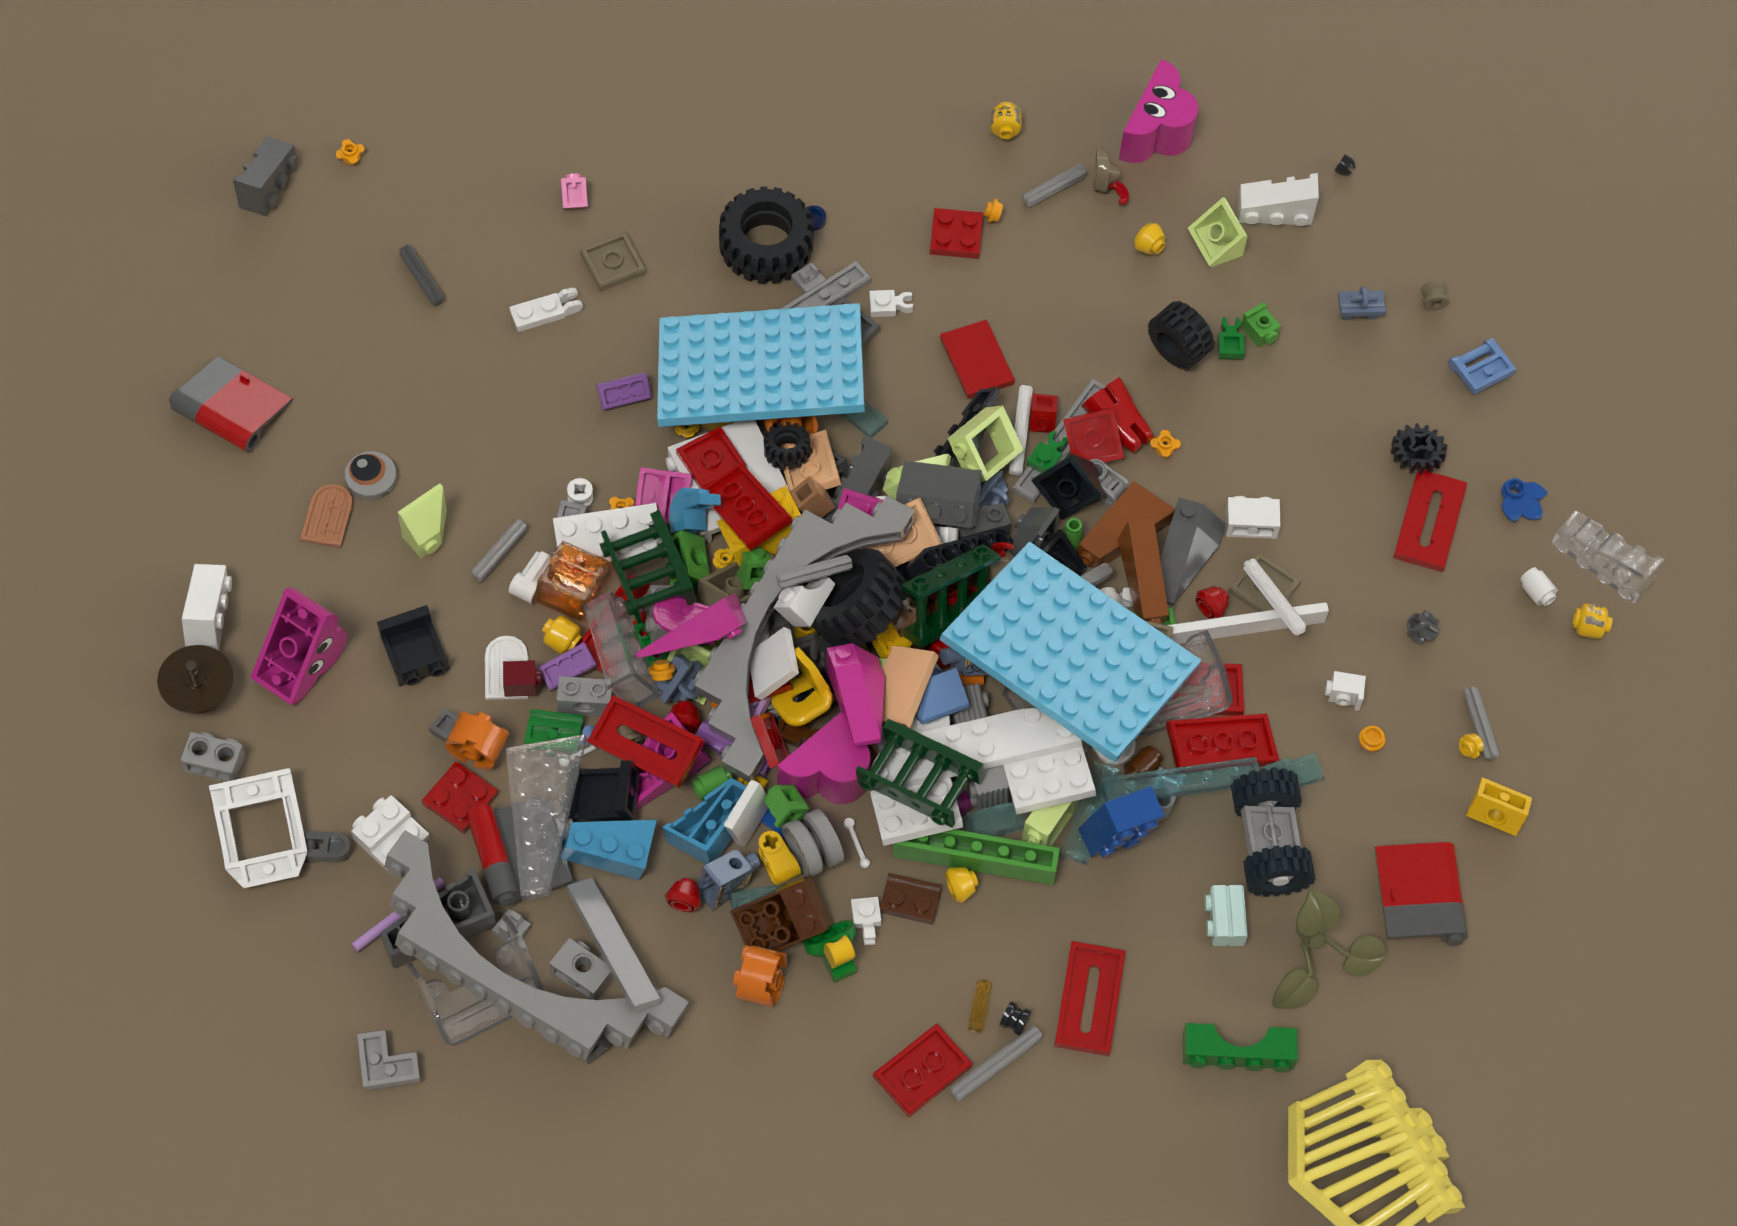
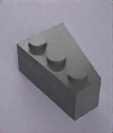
[233,136,298,217]

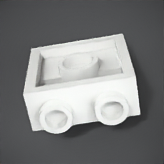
[351,795,430,874]

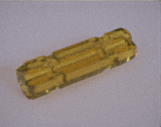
[968,979,992,1033]

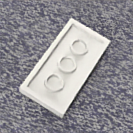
[553,503,660,570]

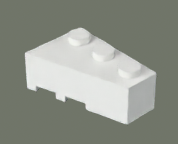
[1237,173,1319,226]
[182,564,232,651]

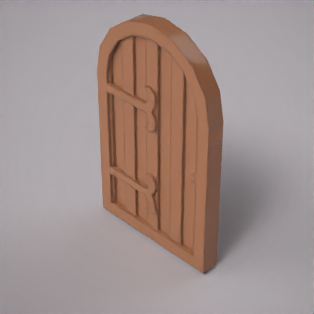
[300,484,353,548]

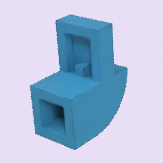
[669,488,721,534]

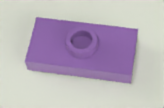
[596,372,652,410]
[538,642,597,692]

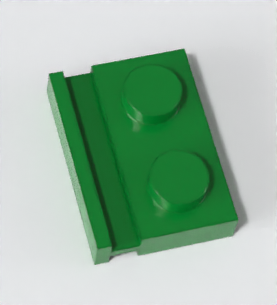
[524,709,584,754]

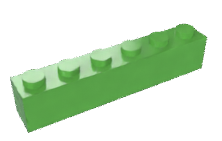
[892,829,1060,885]

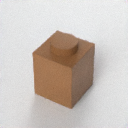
[790,476,835,518]

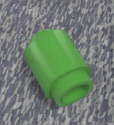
[692,765,733,801]

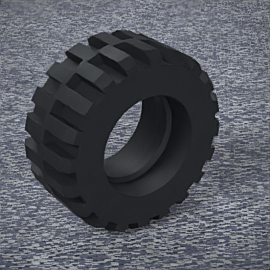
[719,186,814,284]
[811,548,907,647]

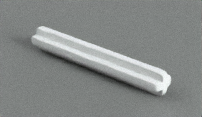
[1009,385,1033,476]
[1243,558,1306,636]

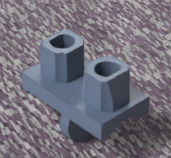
[1338,287,1386,320]
[978,469,1010,509]
[656,655,704,704]

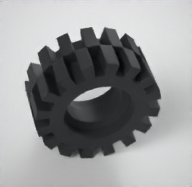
[763,422,811,470]

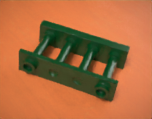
[599,510,697,624]
[901,544,1000,648]
[856,719,985,828]

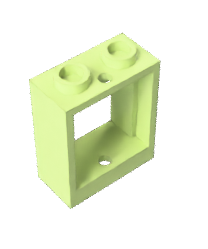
[948,406,1024,482]
[1021,800,1079,846]

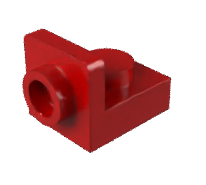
[1029,394,1058,433]

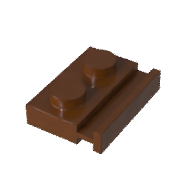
[880,873,942,925]

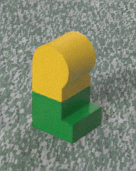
[822,935,857,983]

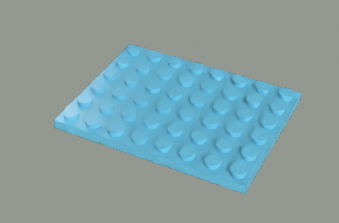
[657,303,865,427]
[940,542,1201,763]

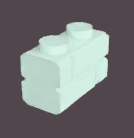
[1204,885,1248,946]

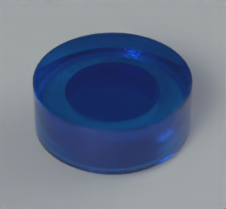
[806,205,826,231]

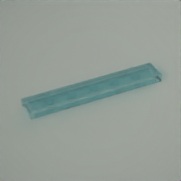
[1100,757,1260,802]

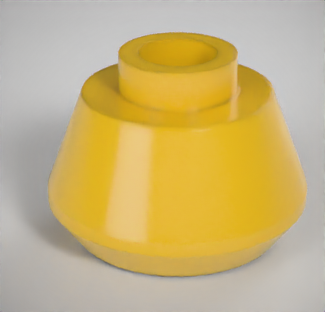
[1134,223,1166,255]
[945,867,978,903]

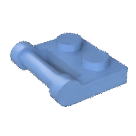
[1448,338,1516,395]

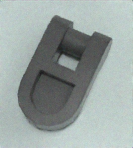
[304,831,351,863]

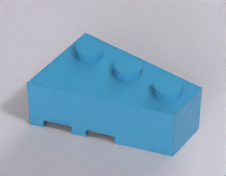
[662,778,747,864]
[560,820,657,880]

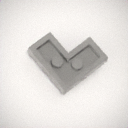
[357,1030,420,1091]

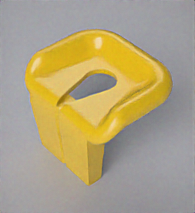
[771,647,833,726]

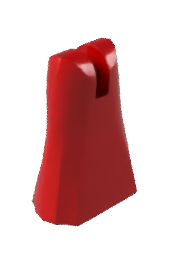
[1081,377,1154,453]

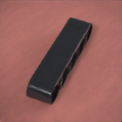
[907,529,1013,578]

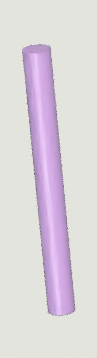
[351,877,446,952]

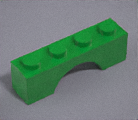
[1183,1023,1298,1072]

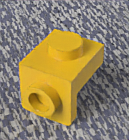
[872,622,913,658]

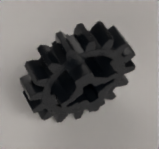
[1390,423,1447,475]

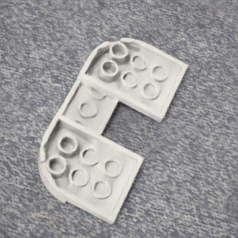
[870,708,1096,846]

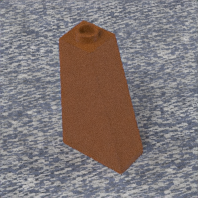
[1077,481,1175,568]
[1117,518,1169,624]

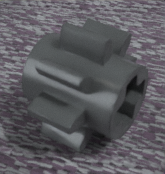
[1407,610,1439,645]

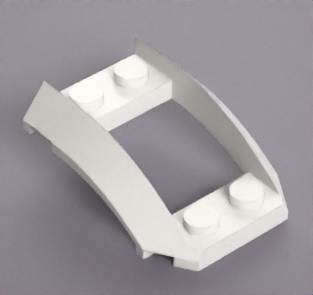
[209,768,307,888]

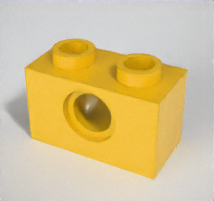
[1466,777,1532,836]

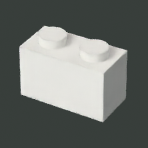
[1225,496,1280,539]

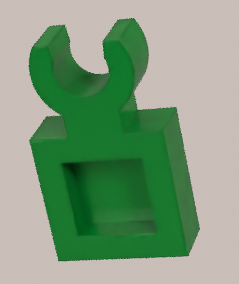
[1218,317,1245,359]
[1026,430,1067,473]

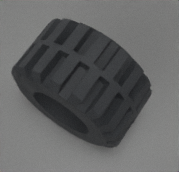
[1148,301,1215,370]

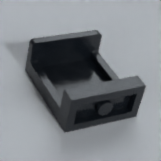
[377,605,450,687]
[562,760,641,822]

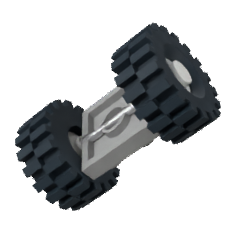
[1231,768,1315,897]

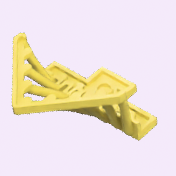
[1288,1060,1465,1226]

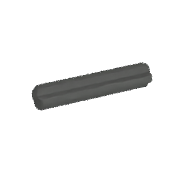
[399,244,444,306]

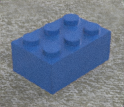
[1078,786,1165,858]

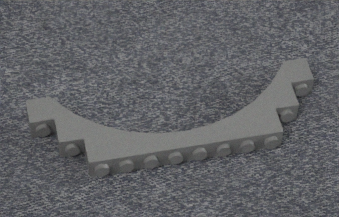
[694,496,915,782]
[384,830,689,1061]

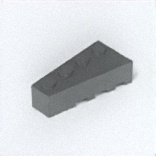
[380,867,496,968]

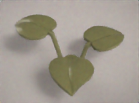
[1272,889,1387,1009]

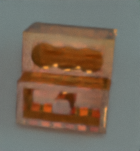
[534,540,609,622]

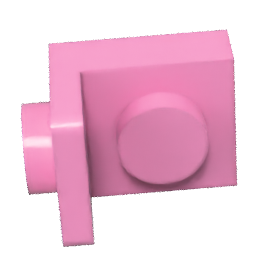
[561,173,588,209]

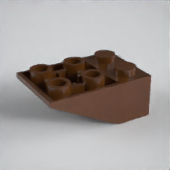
[730,874,833,951]

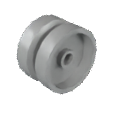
[782,808,844,877]

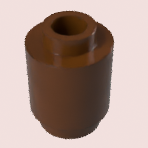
[1123,745,1163,785]

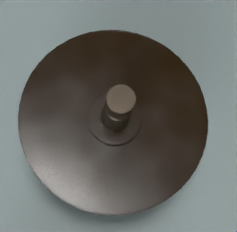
[157,645,233,714]

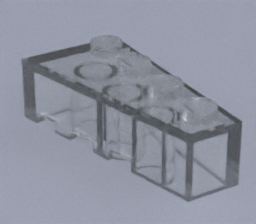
[1552,511,1665,604]
[583,590,662,708]

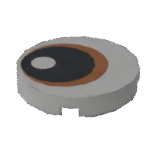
[345,451,397,500]

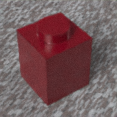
[503,660,542,697]

